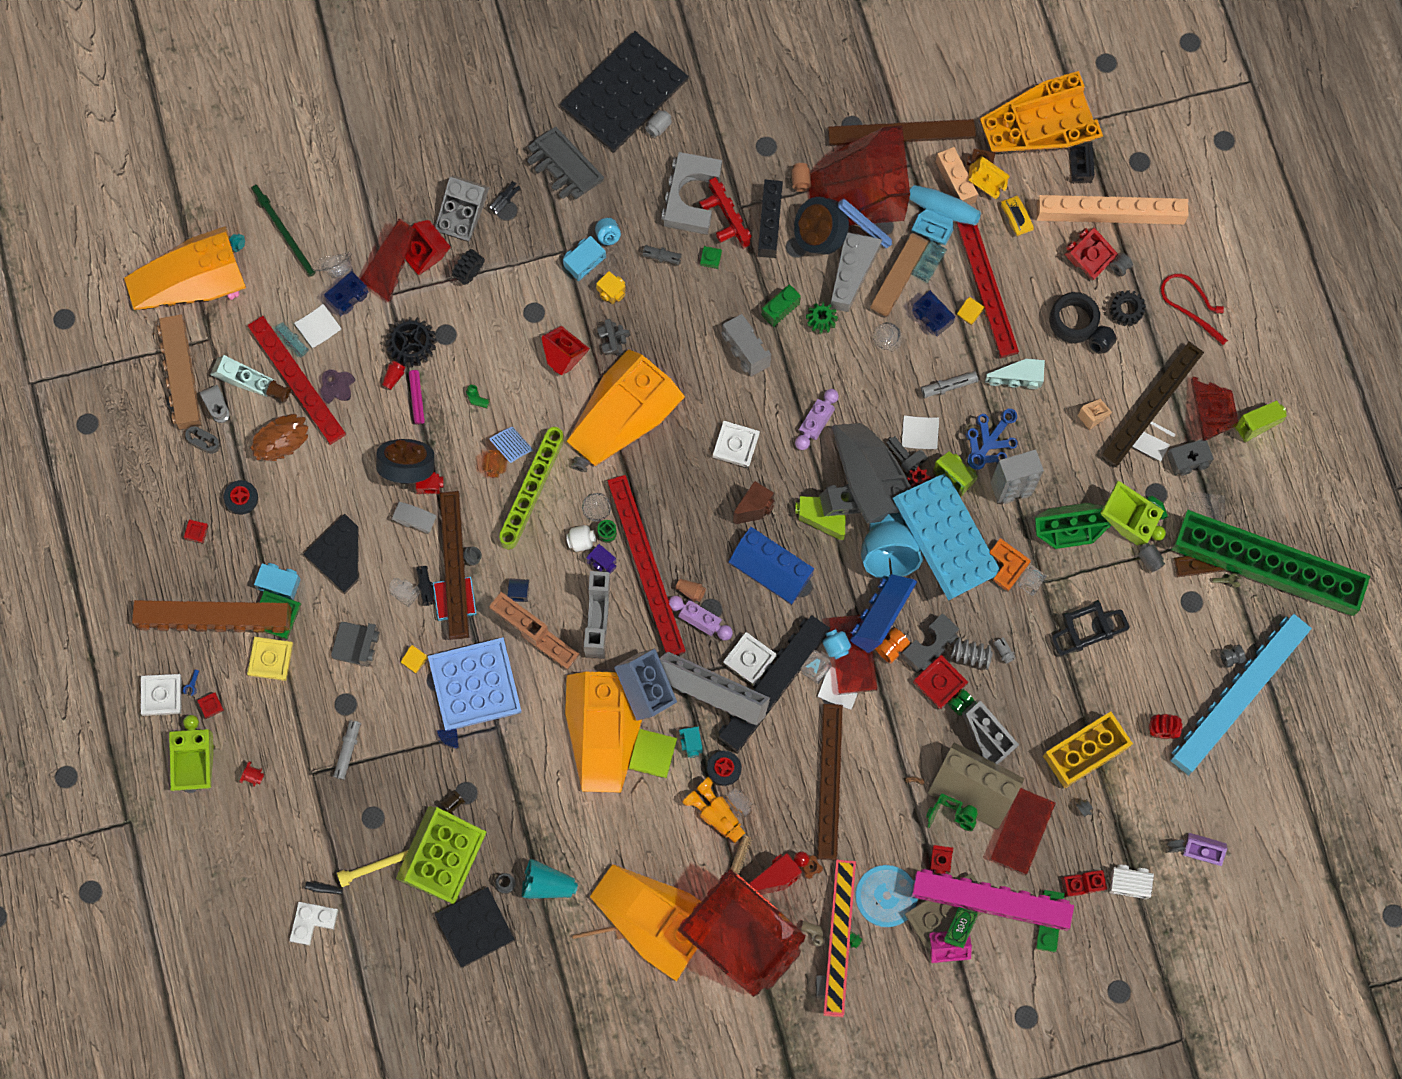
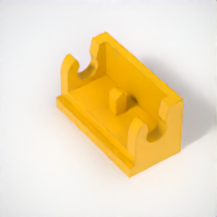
[968,157,1010,199]

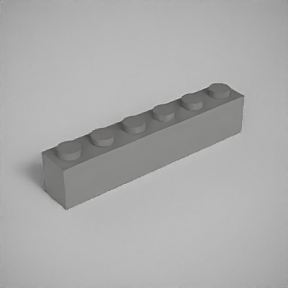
[659,652,770,725]

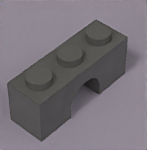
[901,613,959,673]

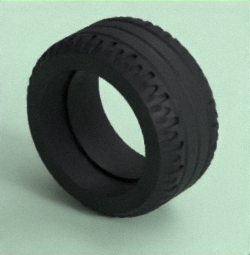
[1049,292,1100,343]

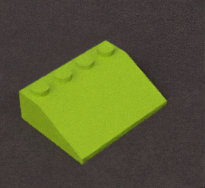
[396,806,487,904]

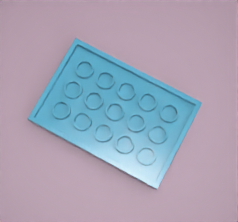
[893,473,1000,601]

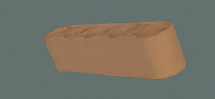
[870,233,929,317]

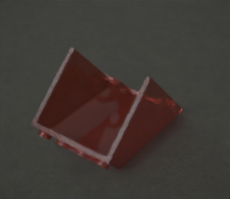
[808,126,910,225]
[677,868,806,997]

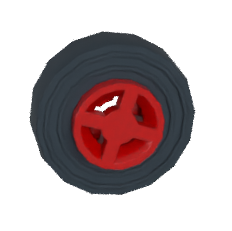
[223,480,259,515]
[707,751,742,786]

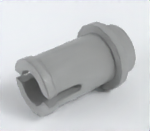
[994,637,1016,663]

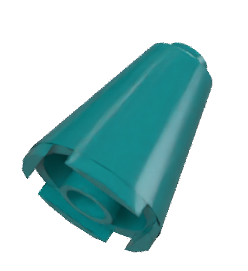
[521,859,578,899]

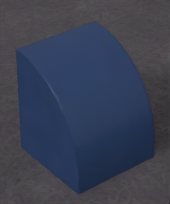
[508,578,530,602]

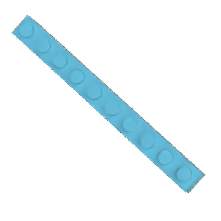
[1170,614,1312,776]

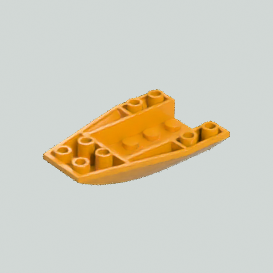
[980,71,1103,152]
[567,349,685,466]
[565,672,642,793]
[590,864,722,982]

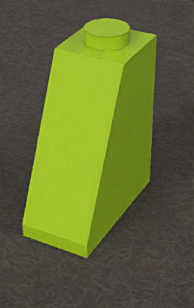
[1235,400,1287,443]
[795,496,845,540]

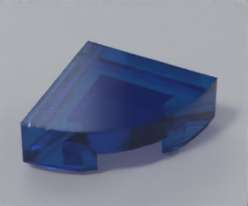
[437,728,459,749]

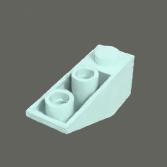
[210,355,274,397]
[985,359,1045,389]

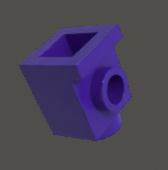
[586,544,617,574]

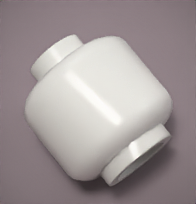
[567,525,596,552]

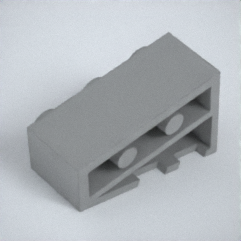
[721,314,771,377]
[962,700,1019,764]

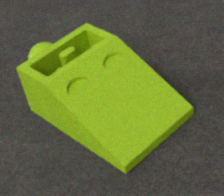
[1100,481,1166,545]
[169,715,214,791]

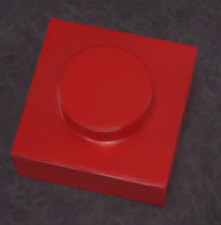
[184,519,209,544]
[197,692,224,719]

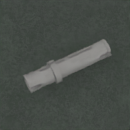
[921,371,978,398]
[333,720,361,780]

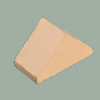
[1078,399,1112,430]

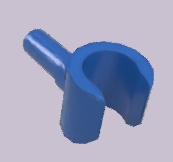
[183,669,199,696]

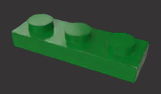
[1036,890,1064,953]

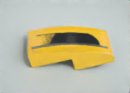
[1001,195,1034,236]

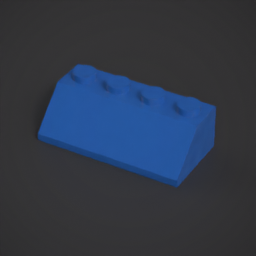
[728,526,814,605]
[849,574,917,653]

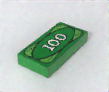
[945,907,978,949]

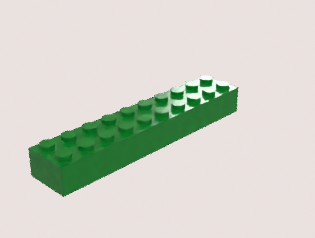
[1171,509,1371,616]

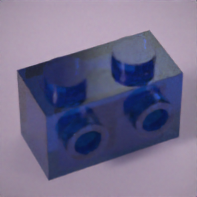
[324,271,369,317]
[912,290,956,337]

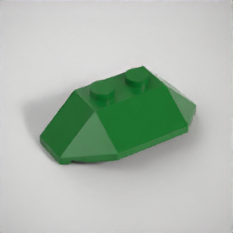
[1035,503,1112,549]

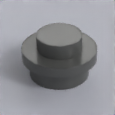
[463,546,482,565]
[1076,798,1093,817]

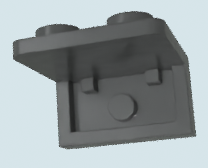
[331,622,380,667]

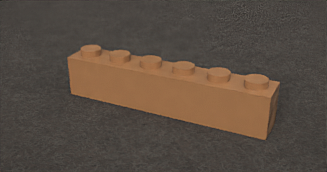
[157,314,202,430]

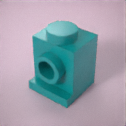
[679,726,703,758]

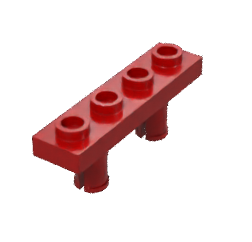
[699,177,751,249]

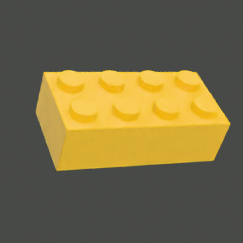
[1043,711,1133,789]

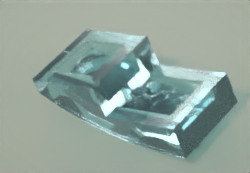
[912,241,947,283]

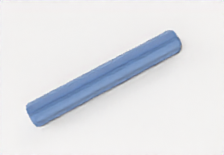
[837,199,892,248]

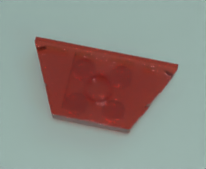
[1191,377,1239,441]

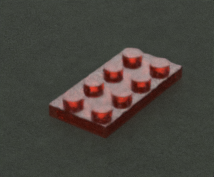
[829,615,878,695]
[990,788,1056,875]

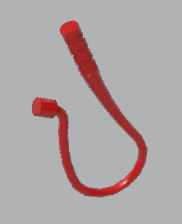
[1160,274,1228,346]

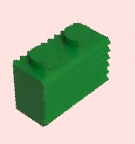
[761,284,801,327]

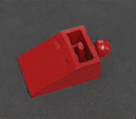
[739,851,809,899]

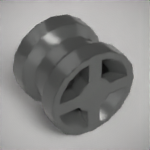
[1109,253,1133,277]

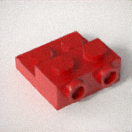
[1064,227,1118,280]

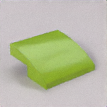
[629,729,677,778]

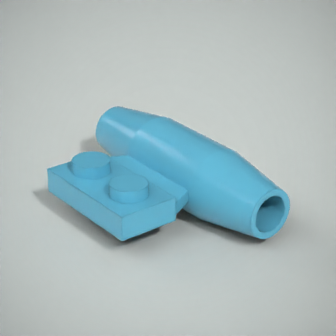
[908,185,981,246]

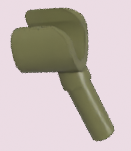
[1213,573,1241,588]

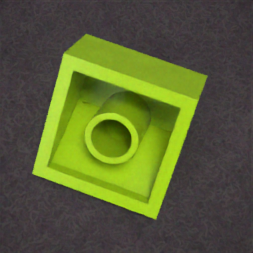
[932,451,978,497]

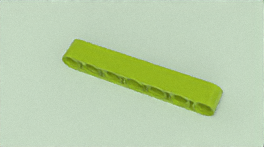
[499,427,564,550]

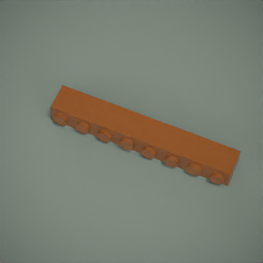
[132,600,292,633]

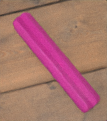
[409,370,425,425]

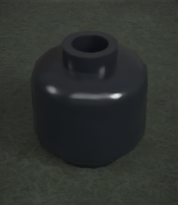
[1088,326,1117,353]

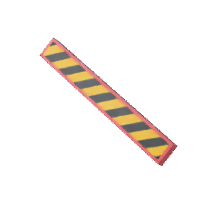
[823,859,856,1018]

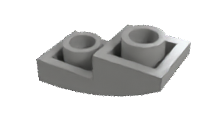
[391,502,436,534]

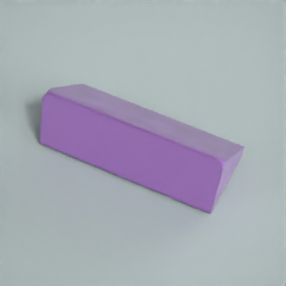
[1183,833,1227,866]

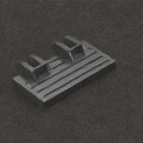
[528,127,604,199]

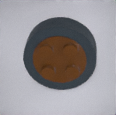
[794,197,849,255]
[376,439,434,489]

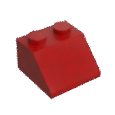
[396,220,451,275]

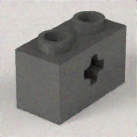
[1167,438,1214,476]

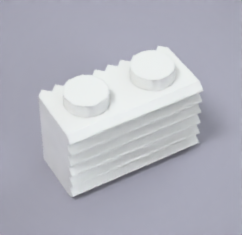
[1109,865,1154,899]

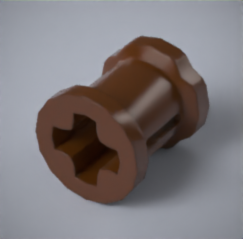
[266,380,291,403]

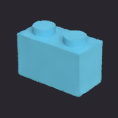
[563,236,606,281]
[254,563,301,600]

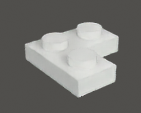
[290,902,339,946]

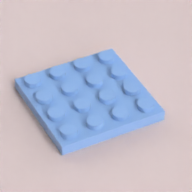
[428,637,522,731]

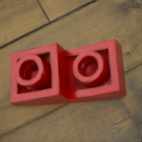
[1061,870,1107,898]

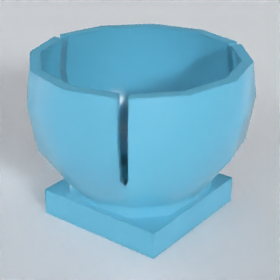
[861,512,923,578]

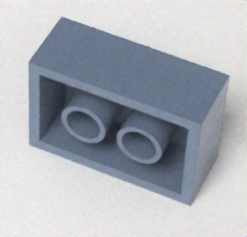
[614,648,677,721]

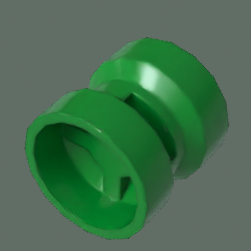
[597,520,617,543]
[948,689,975,716]

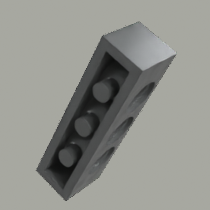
[819,484,861,517]

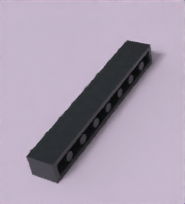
[718,615,830,754]

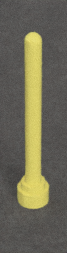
[337,850,408,887]

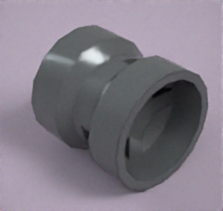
[1220,644,1246,668]

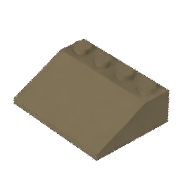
[927,742,1024,830]

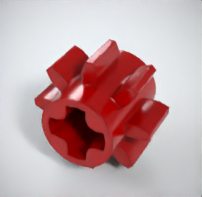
[907,467,931,488]

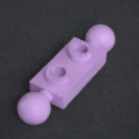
[795,389,839,450]
[669,596,733,641]

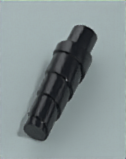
[305,881,343,895]

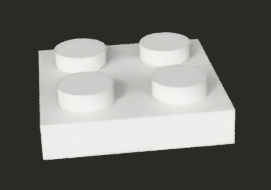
[713,421,760,468]
[723,632,777,686]
[141,674,182,716]

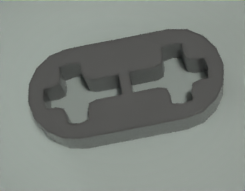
[185,426,220,454]

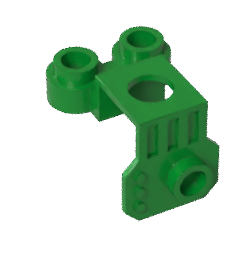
[926,793,978,831]

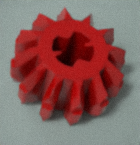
[1149,714,1183,739]

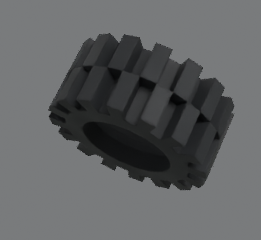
[452,249,485,285]
[1110,290,1146,327]

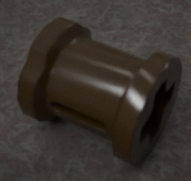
[439,790,466,815]

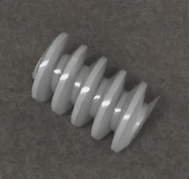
[950,637,993,670]

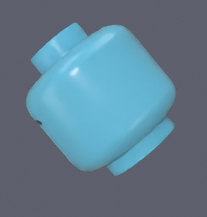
[595,218,621,246]
[822,629,851,659]

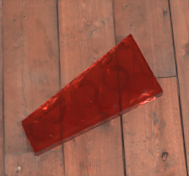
[359,218,416,302]

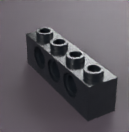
[757,179,783,258]

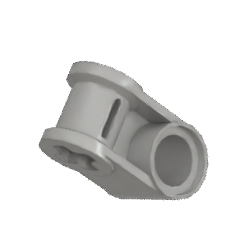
[200,385,230,423]

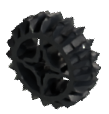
[386,317,437,367]

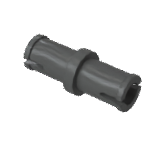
[643,245,682,265]

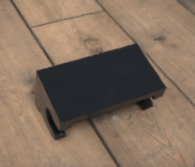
[1070,142,1095,183]

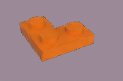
[989,538,1031,592]

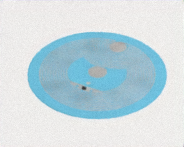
[856,865,918,927]

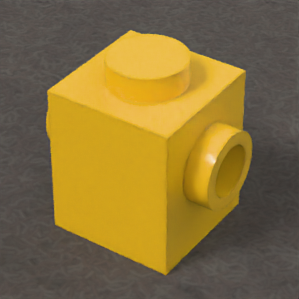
[596,271,626,305]

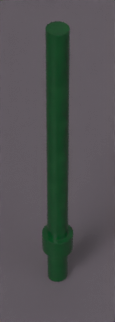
[251,184,316,277]

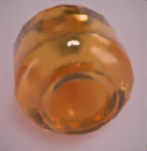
[482,450,507,478]

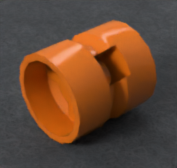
[875,627,910,664]

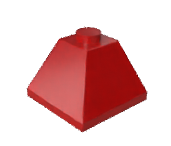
[541,326,590,376]

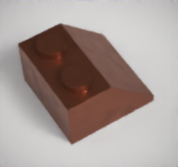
[733,481,775,524]

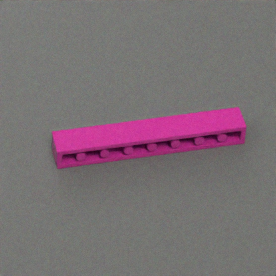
[911,869,1074,931]

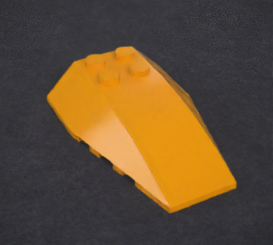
[124,226,246,310]

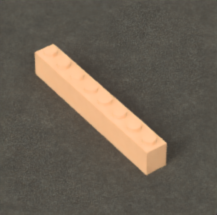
[1037,195,1188,224]

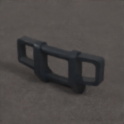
[1051,600,1130,657]

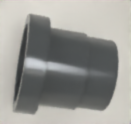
[495,873,515,894]

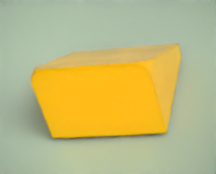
[957,297,984,325]
[401,645,428,673]

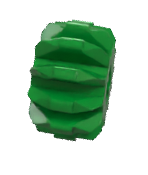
[806,302,838,334]

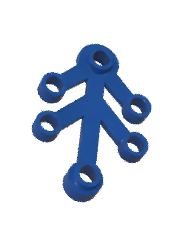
[965,408,1018,470]

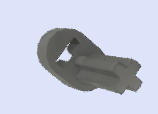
[886,436,928,474]

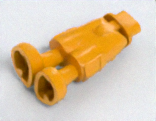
[682,777,746,843]

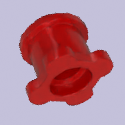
[239,761,265,787]

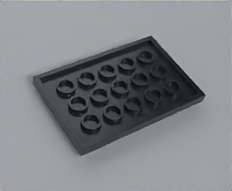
[560,31,689,153]

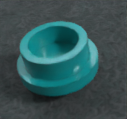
[229,234,245,252]

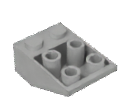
[435,176,489,241]

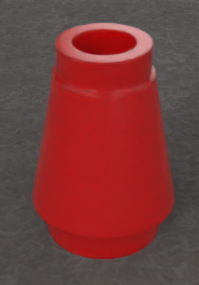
[382,361,406,390]

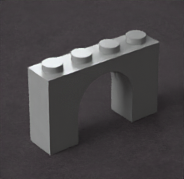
[661,152,722,235]
[584,571,610,659]

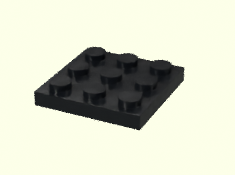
[435,887,515,968]

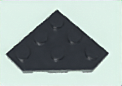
[304,514,359,594]

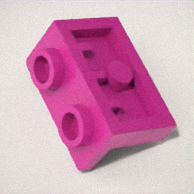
[929,931,972,963]

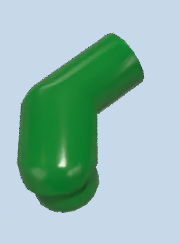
[466,384,490,408]
[1146,496,1168,520]

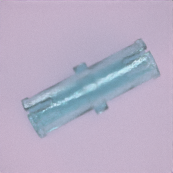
[275,322,309,357]

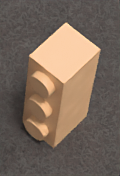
[935,147,978,205]

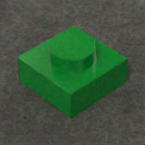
[700,246,722,269]

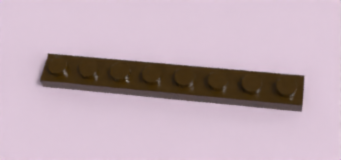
[1101,342,1204,468]

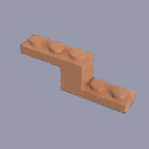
[489,592,579,670]

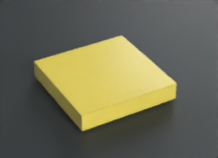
[247,637,293,681]

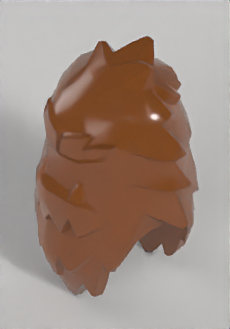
[250,414,308,461]

